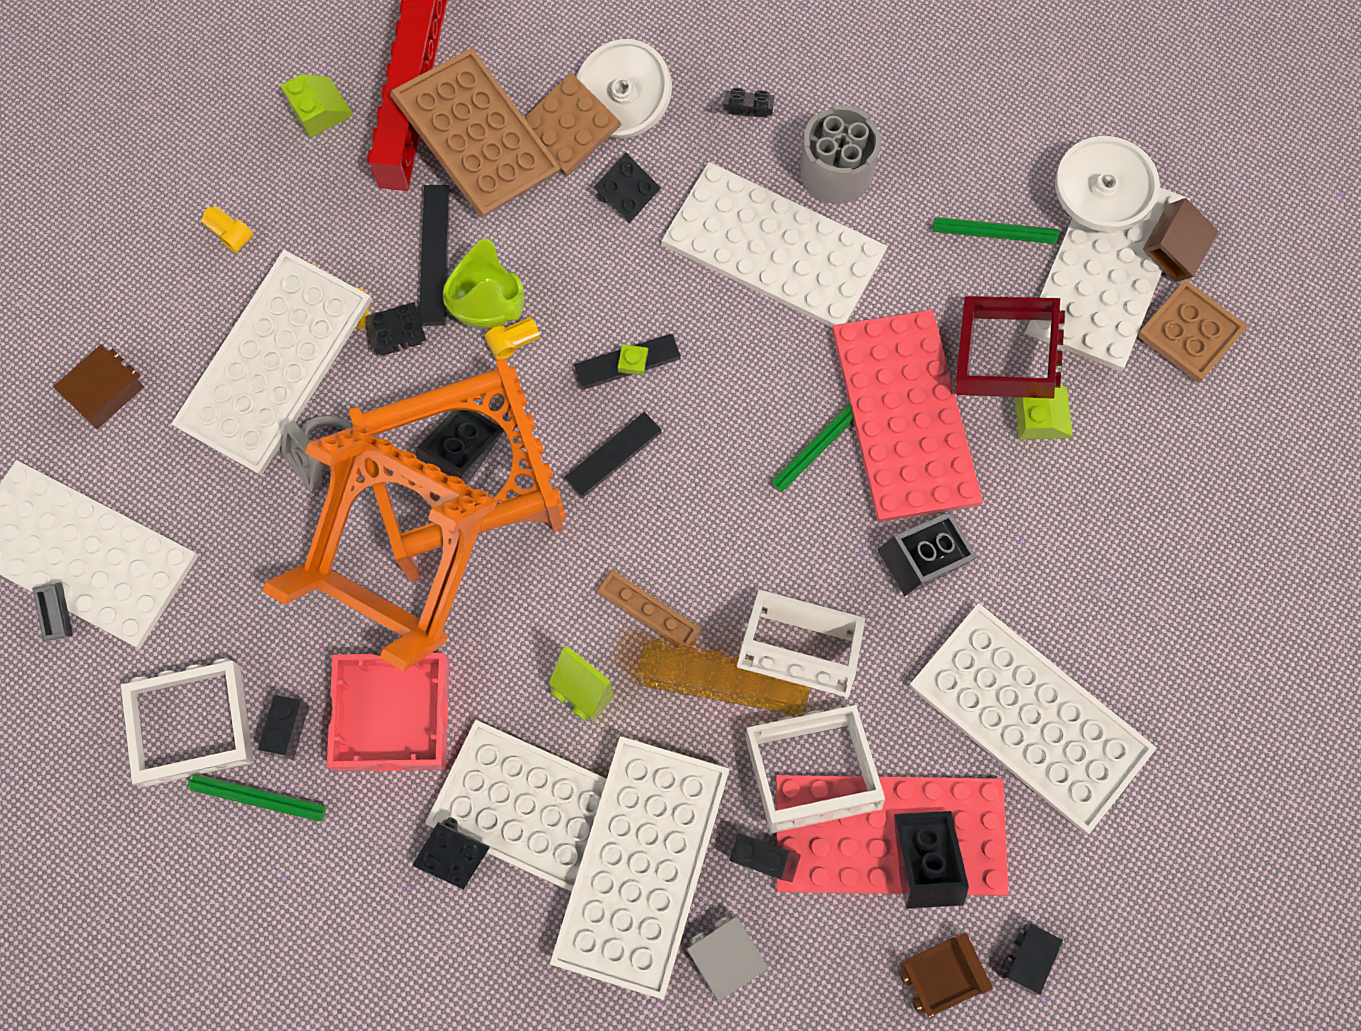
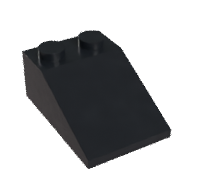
[415,410,504,485]
[877,512,977,596]
[894,811,969,909]

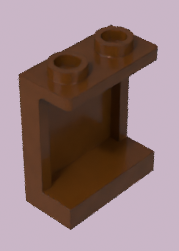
[898,933,993,1019]

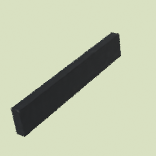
[419,185,450,326]

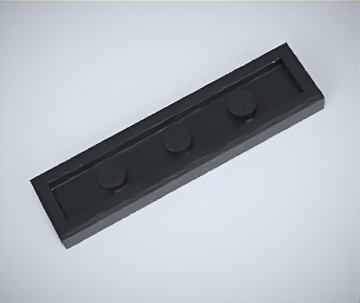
[574,333,681,390]
[564,411,662,499]

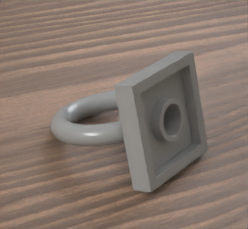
[281,416,354,492]

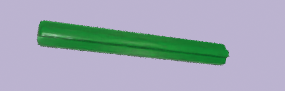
[933,217,1059,244]
[772,403,854,492]
[188,774,326,822]

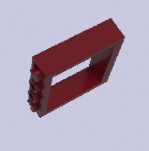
[956,296,1065,399]

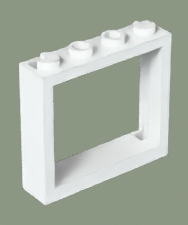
[737,590,865,698]
[121,659,254,788]
[746,705,885,833]

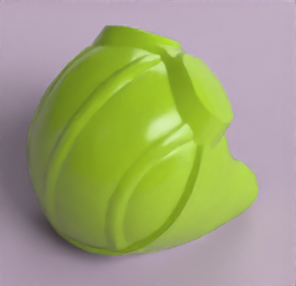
[443,239,524,329]

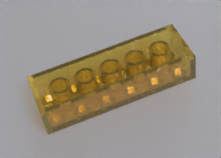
[638,640,810,716]

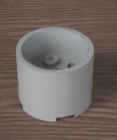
[799,105,881,204]

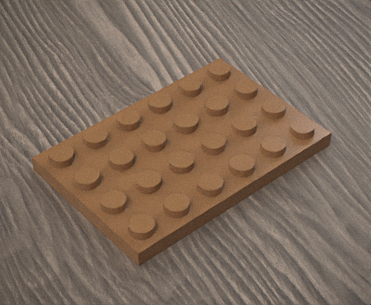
[390,48,561,218]

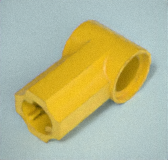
[201,206,254,253]
[485,317,541,360]

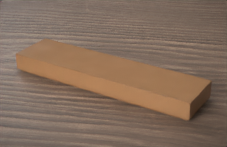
[596,569,702,653]

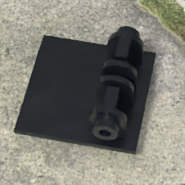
[723,88,775,118]
[594,152,661,223]
[365,302,427,357]
[412,817,490,890]

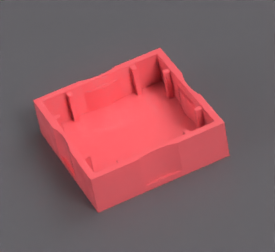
[327,653,450,772]

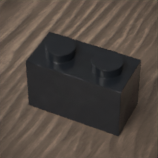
[258,695,309,761]
[729,833,801,883]
[1001,923,1063,995]

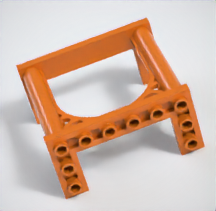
[349,358,566,582]
[262,426,497,672]

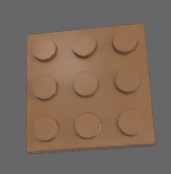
[524,72,622,176]
[1137,279,1248,383]

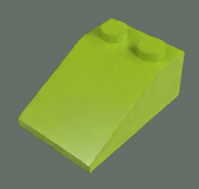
[549,645,614,722]

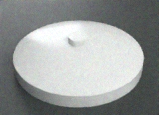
[577,39,672,139]
[1055,136,1160,232]

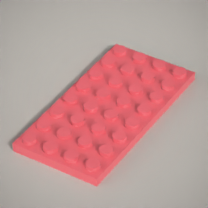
[832,310,983,523]
[776,775,1009,896]

